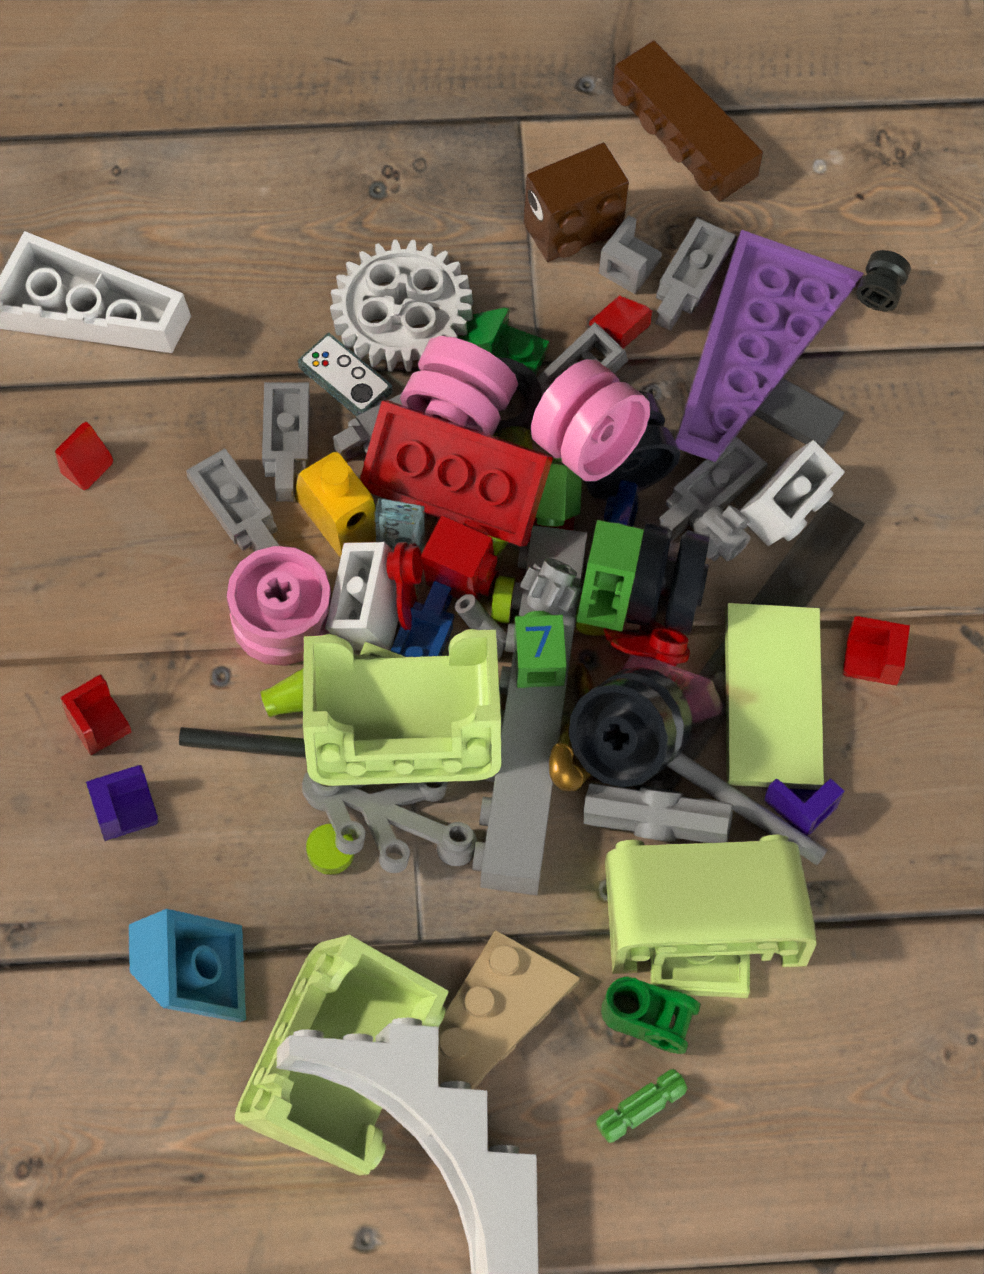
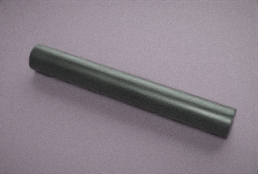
[179,727,306,758]

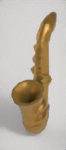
[549,663,598,791]

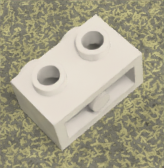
[739,440,845,546]
[325,542,398,650]

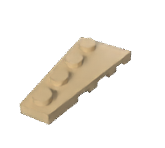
[438,930,580,1090]

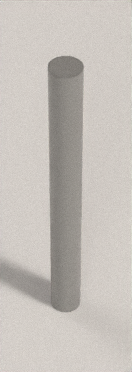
[666,753,827,865]

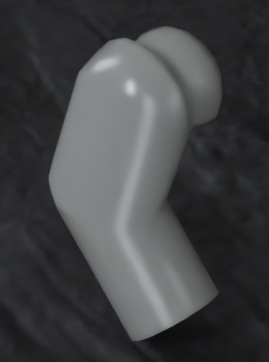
[455,594,507,659]

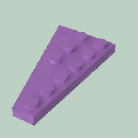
[675,230,864,462]

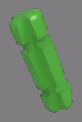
[596,1069,688,1143]

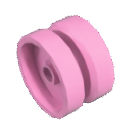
[400,336,518,436]
[531,359,650,481]
[227,546,331,666]

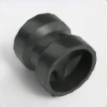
[856,250,911,312]

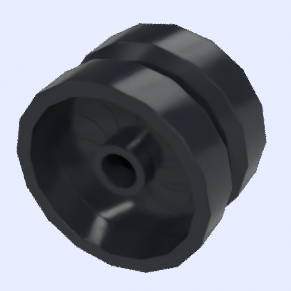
[583,391,681,500]
[626,522,710,635]
[569,667,692,788]

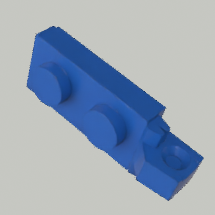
[391,581,455,657]

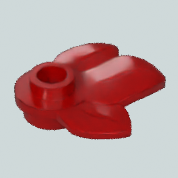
[386,542,423,630]
[604,621,690,668]

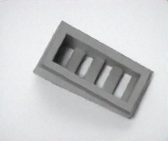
[537,323,628,395]

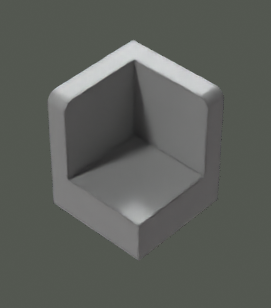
[599,215,662,294]

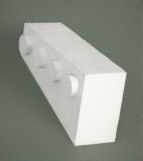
[0,231,191,353]

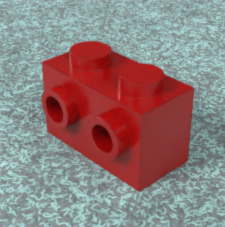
[421,515,499,602]

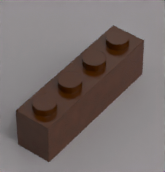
[612,40,763,202]

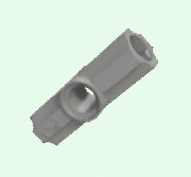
[584,782,733,843]

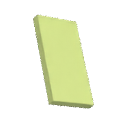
[725,603,824,790]

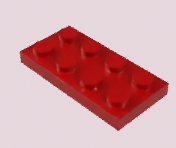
[360,400,553,547]

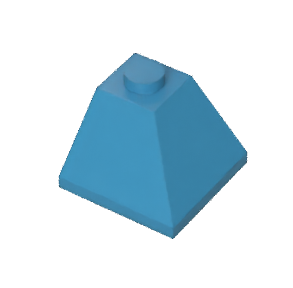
[129,909,246,1022]

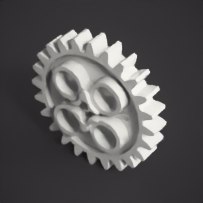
[330,240,473,371]

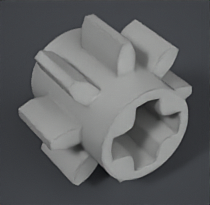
[694,505,751,561]
[520,558,583,615]

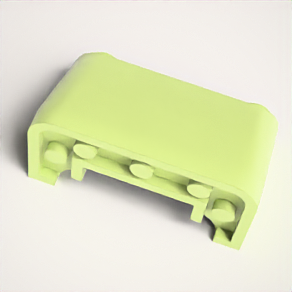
[303,629,501,786]
[605,835,817,974]
[235,935,449,1175]

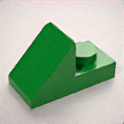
[457,308,549,375]

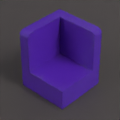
[86,765,159,841]
[764,778,844,836]

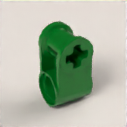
[601,976,701,1054]

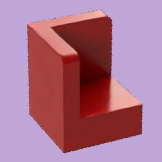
[842,616,910,686]
[60,675,132,755]

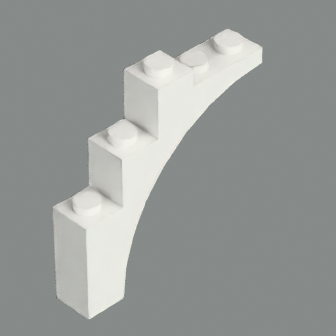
[277,1018,538,1274]

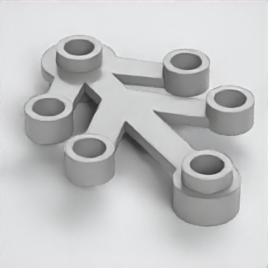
[302,772,477,873]

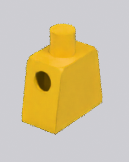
[295,451,381,558]

